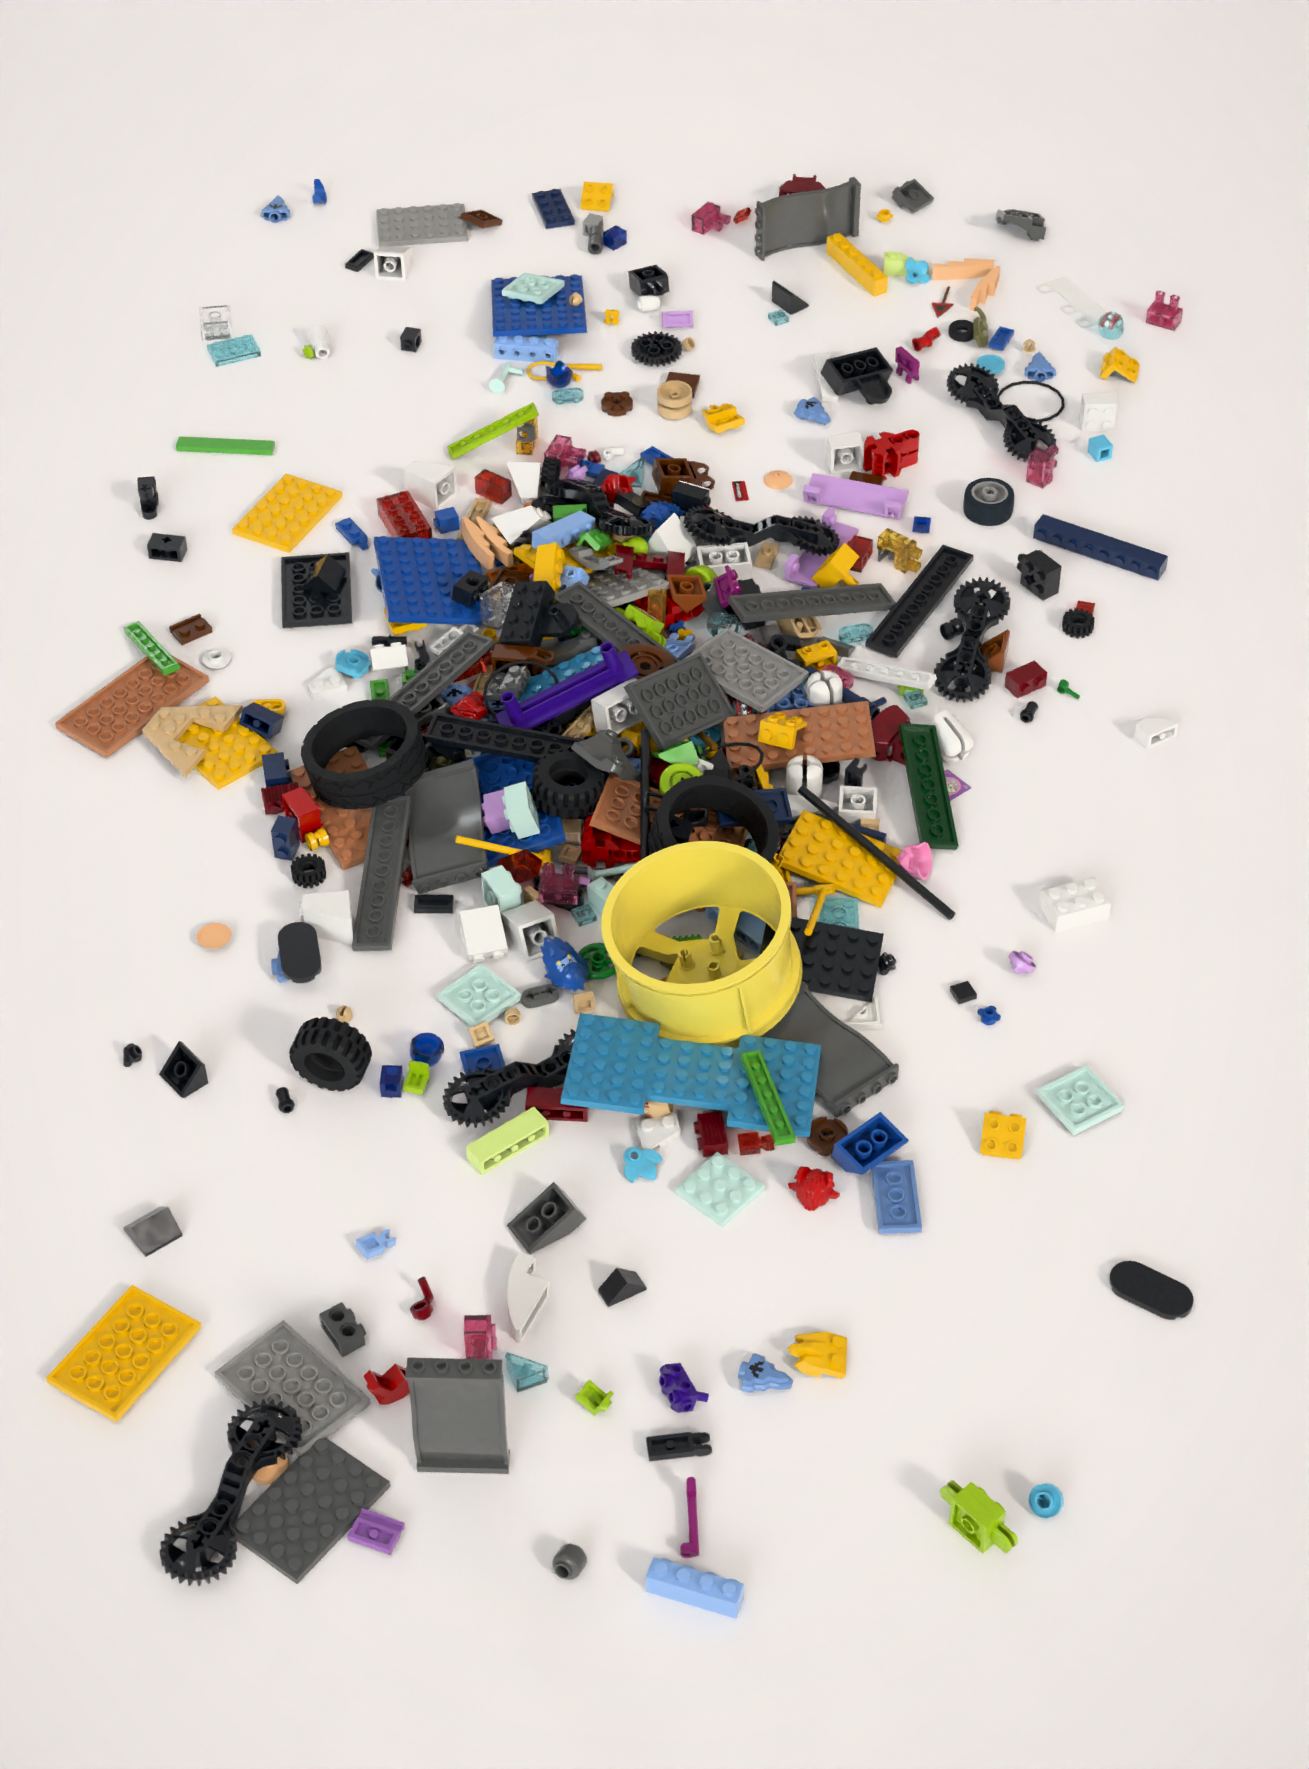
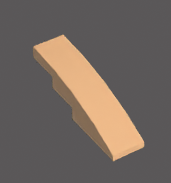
[932,258,994,280]
[970,266,1000,311]
[461,516,495,570]
[476,516,514,568]

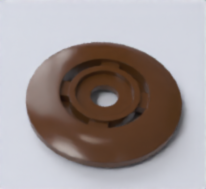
[618,643,675,680]

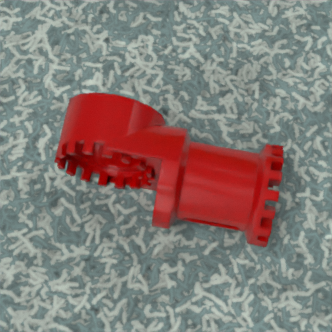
[912,327,941,352]

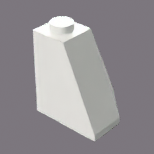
[507,462,542,506]

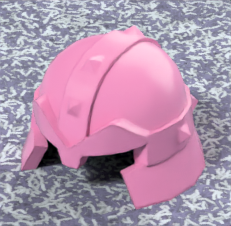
[896,842,932,880]

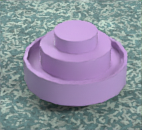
[565,464,588,480]
[1008,950,1036,974]

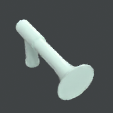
[489,362,524,394]
[587,862,638,883]

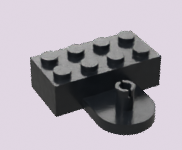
[820,347,893,405]
[499,581,579,647]

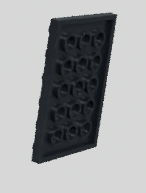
[281,552,352,628]
[759,917,884,1003]

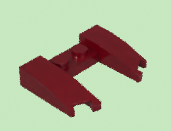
[614,545,685,581]

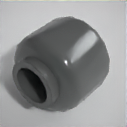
[552,1544,587,1580]

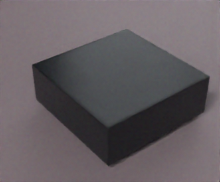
[950,981,977,1004]

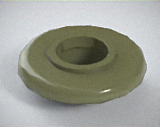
[429,755,458,770]

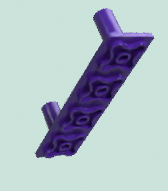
[496,642,639,729]

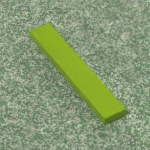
[447,402,539,460]

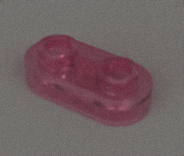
[823,664,854,689]

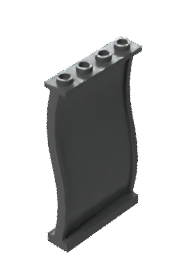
[754,177,861,261]
[405,759,490,894]
[760,981,899,1118]
[405,1357,510,1474]

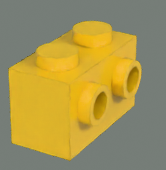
[796,640,837,671]

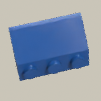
[831,1112,909,1175]

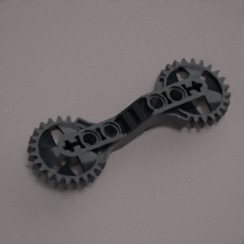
[946,363,1057,463]
[545,478,655,536]
[683,506,840,556]
[934,577,1010,703]
[442,1029,576,1128]
[159,1399,302,1586]

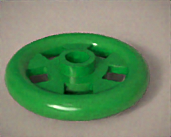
[578,943,616,979]

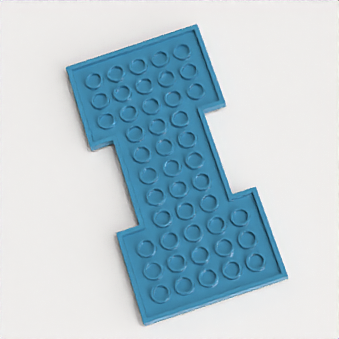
[561,1013,821,1137]

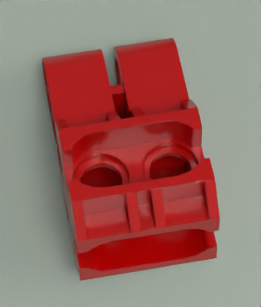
[863,430,920,481]
[634,589,703,636]
[581,814,640,868]

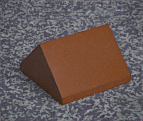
[666,574,707,613]
[975,629,1010,673]

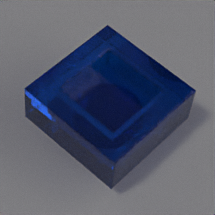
[912,516,931,533]

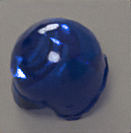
[545,360,574,389]
[410,1032,444,1068]

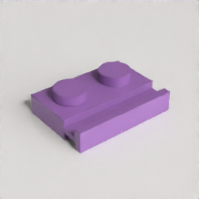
[347,1508,405,1555]

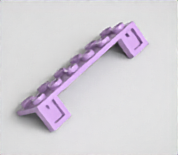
[803,473,909,520]
[785,506,859,589]

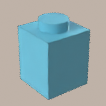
[1087,434,1113,462]

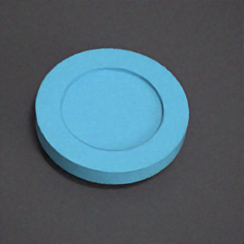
[976,355,1005,374]

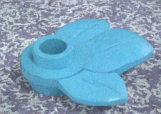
[905,257,931,284]
[623,1147,663,1183]

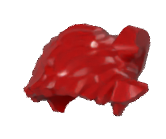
[600,474,636,506]
[450,691,488,721]
[788,1166,840,1211]

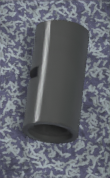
[588,225,604,255]
[619,737,637,758]

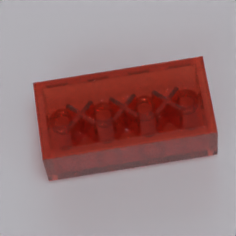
[377,490,432,539]

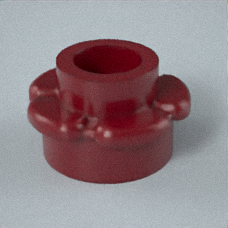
[587,450,601,463]

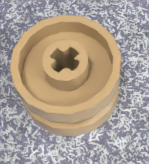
[657,380,692,420]

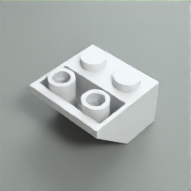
[370,642,408,671]

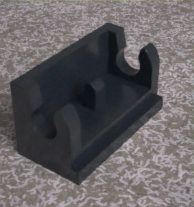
[844,757,867,787]

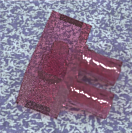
[692,202,731,235]
[1146,291,1183,331]
[544,434,586,472]
[1026,445,1059,489]
[538,862,580,905]
[464,1315,497,1359]

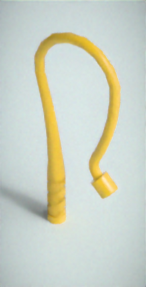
[526,361,602,382]

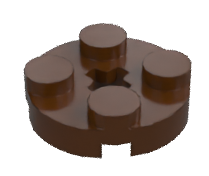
[601,391,633,416]
[806,1117,848,1156]

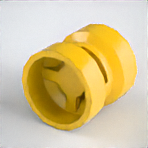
[305,828,330,851]

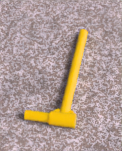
[455,835,552,880]
[796,883,835,936]

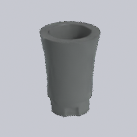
[701,581,728,622]

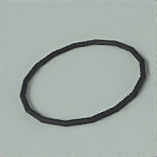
[997,381,1065,423]
[483,660,558,718]
[698,742,764,781]

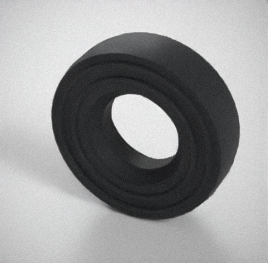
[948,320,974,342]

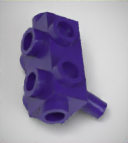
[659,1363,709,1413]

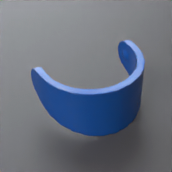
[312,179,327,204]

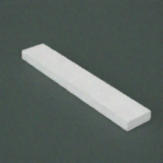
[835,657,937,690]

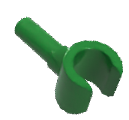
[1057,679,1080,699]

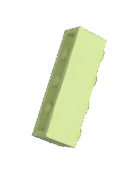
[466,1107,549,1175]

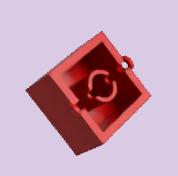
[281,786,323,844]

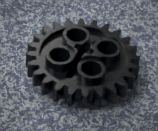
[631,331,682,367]

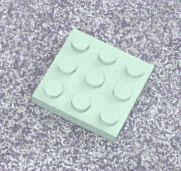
[502,273,565,304]
[437,963,522,1027]
[1036,1065,1124,1135]
[675,1152,765,1228]

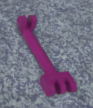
[680,1477,699,1558]

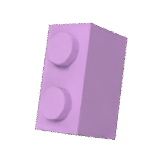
[481,789,511,834]

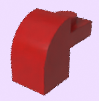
[363,1364,410,1405]

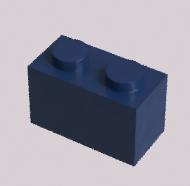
[239,702,284,739]
[261,752,292,788]
[271,815,300,861]

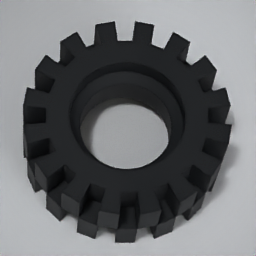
[540,457,561,487]
[1062,608,1095,638]
[291,853,326,888]

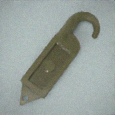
[973,307,989,348]

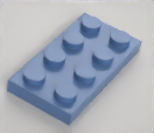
[871,1160,922,1234]

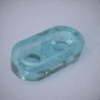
[552,388,584,405]
[838,623,873,644]

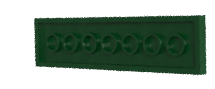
[898,723,959,850]

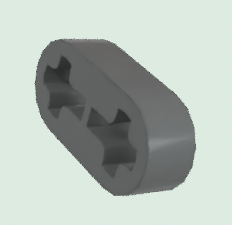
[522,984,559,1008]

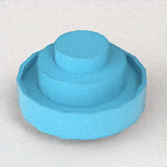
[1029,1483,1064,1518]

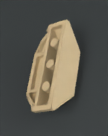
[776,617,822,640]

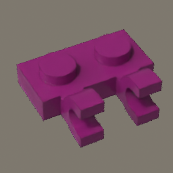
[895,346,920,384]

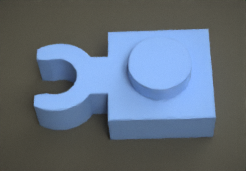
[355,1229,396,1260]

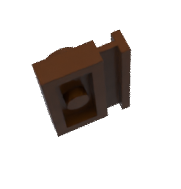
[169,613,213,645]

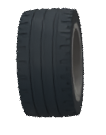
[963,478,1014,526]

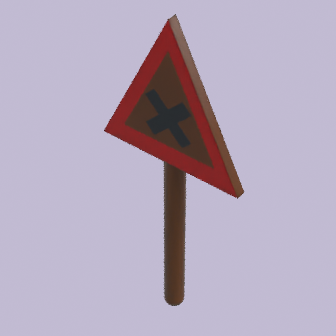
[931,286,954,318]

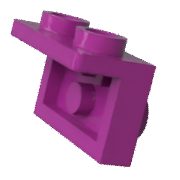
[714,565,742,608]

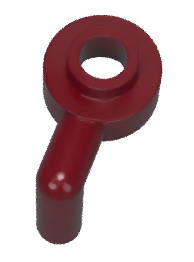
[410,1277,434,1320]

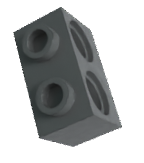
[319,1302,366,1357]

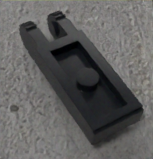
[646,1432,712,1461]

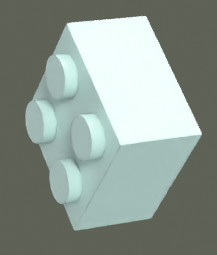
[502,781,540,839]
[481,865,523,923]

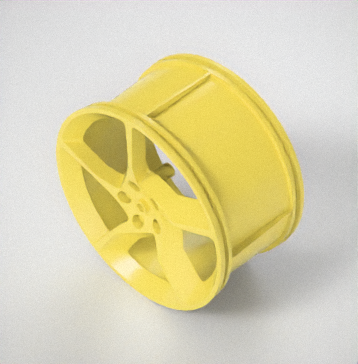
[601,841,803,1048]

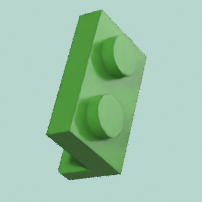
[576,528,613,551]

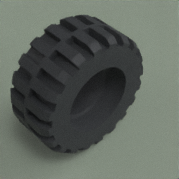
[531,750,605,819]
[289,1017,372,1092]

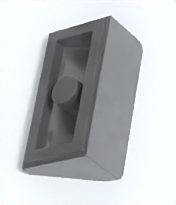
[816,636,855,658]

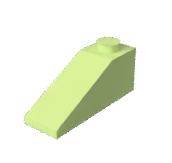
[883,251,929,276]

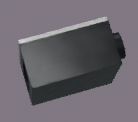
[672,481,711,516]

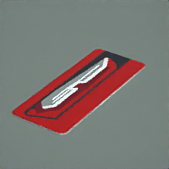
[732,481,749,501]

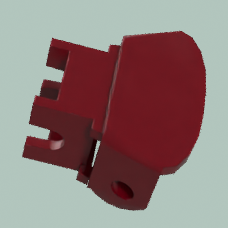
[779,174,825,196]
[871,705,911,765]

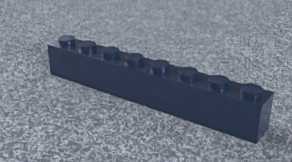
[1033,514,1168,580]

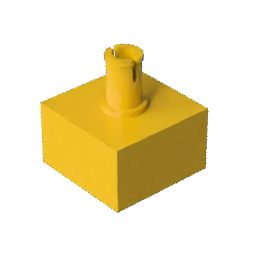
[811,542,860,588]

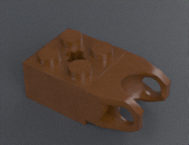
[651,458,715,495]
[491,644,555,678]

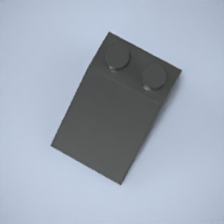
[507,1182,587,1254]

